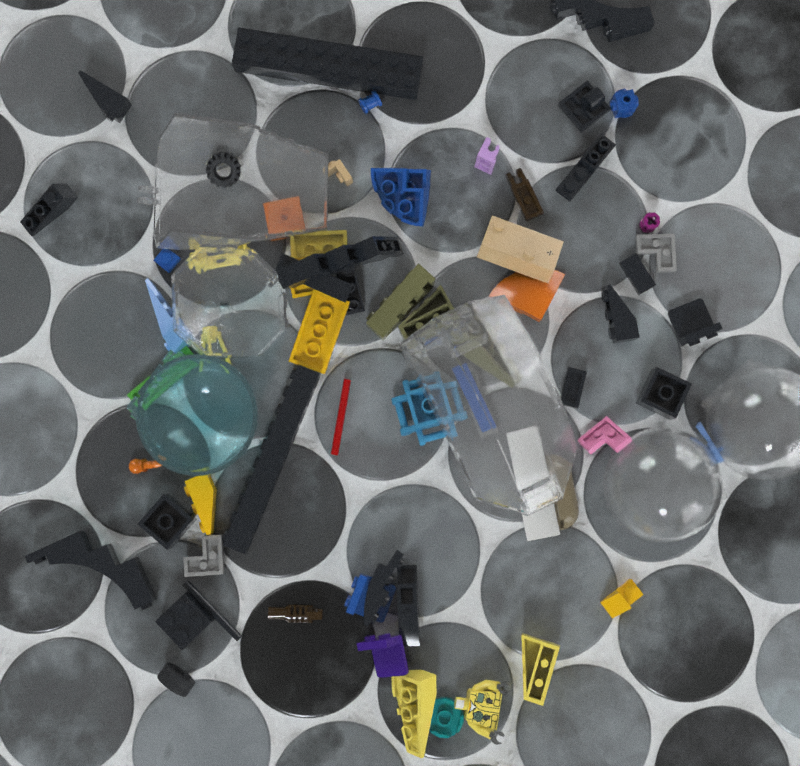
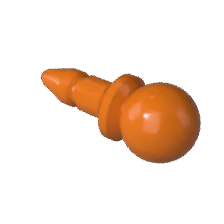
[129,459,163,474]

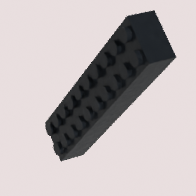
[232,27,423,100]

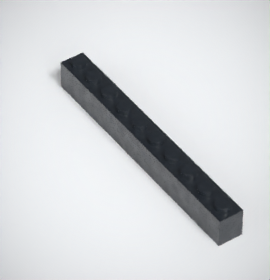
[222,364,321,554]

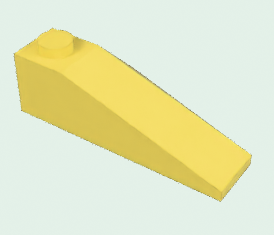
[391,670,437,758]

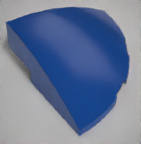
[371,168,431,227]

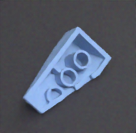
[145,278,196,354]

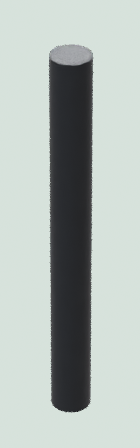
[182,580,242,641]

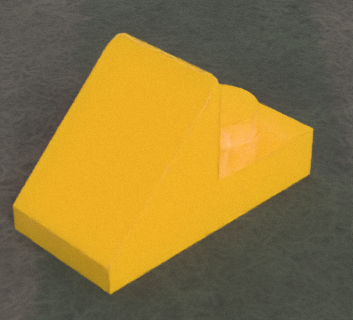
[600,579,644,618]

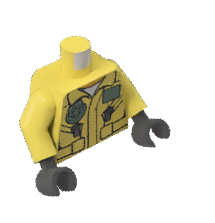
[454,680,511,745]

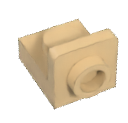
[324,159,353,186]

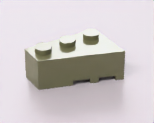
[398,285,459,349]

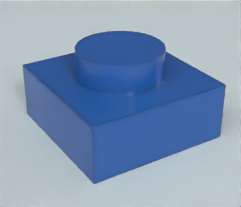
[153,246,181,273]

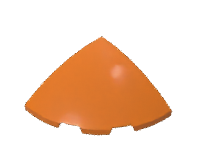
[489,270,565,322]

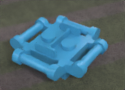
[391,371,468,446]

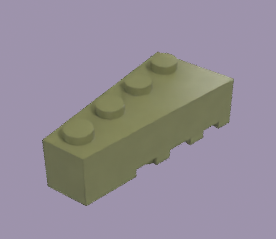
[366,263,436,341]

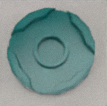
[429,697,464,738]

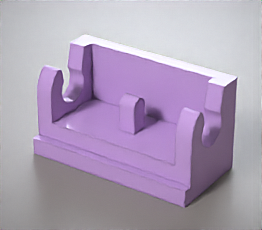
[474,137,499,175]

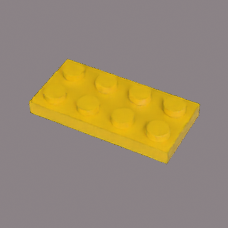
[288,289,350,374]

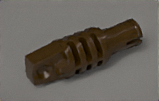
[268,605,323,623]

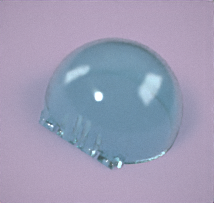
[126,349,259,476]

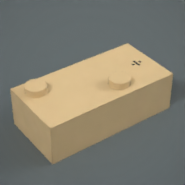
[477,216,564,283]

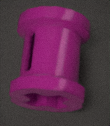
[639,212,660,233]

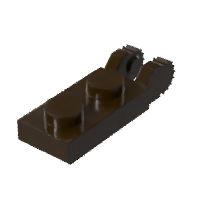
[505,168,544,222]

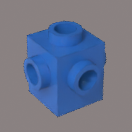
[610,89,639,118]

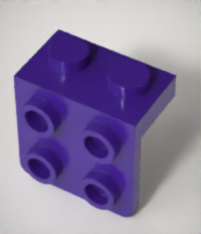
[357,633,409,678]

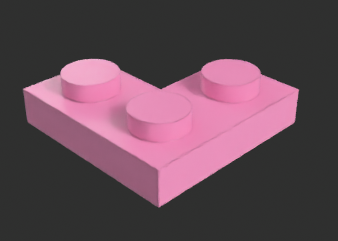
[578,416,632,454]

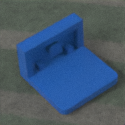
[344,573,396,623]

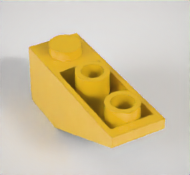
[184,472,217,535]

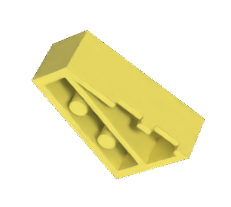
[521,633,560,706]

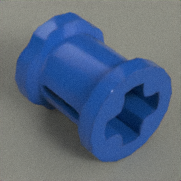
[358,90,382,114]

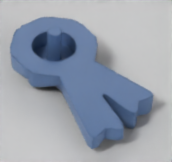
[696,422,724,463]

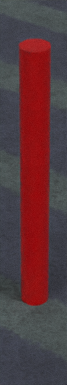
[331,379,351,456]

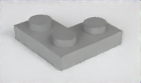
[635,234,677,273]
[183,535,225,577]

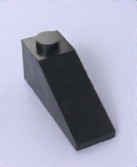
[78,70,132,123]

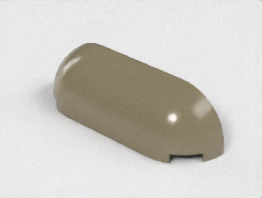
[545,454,579,531]

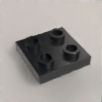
[558,80,611,133]

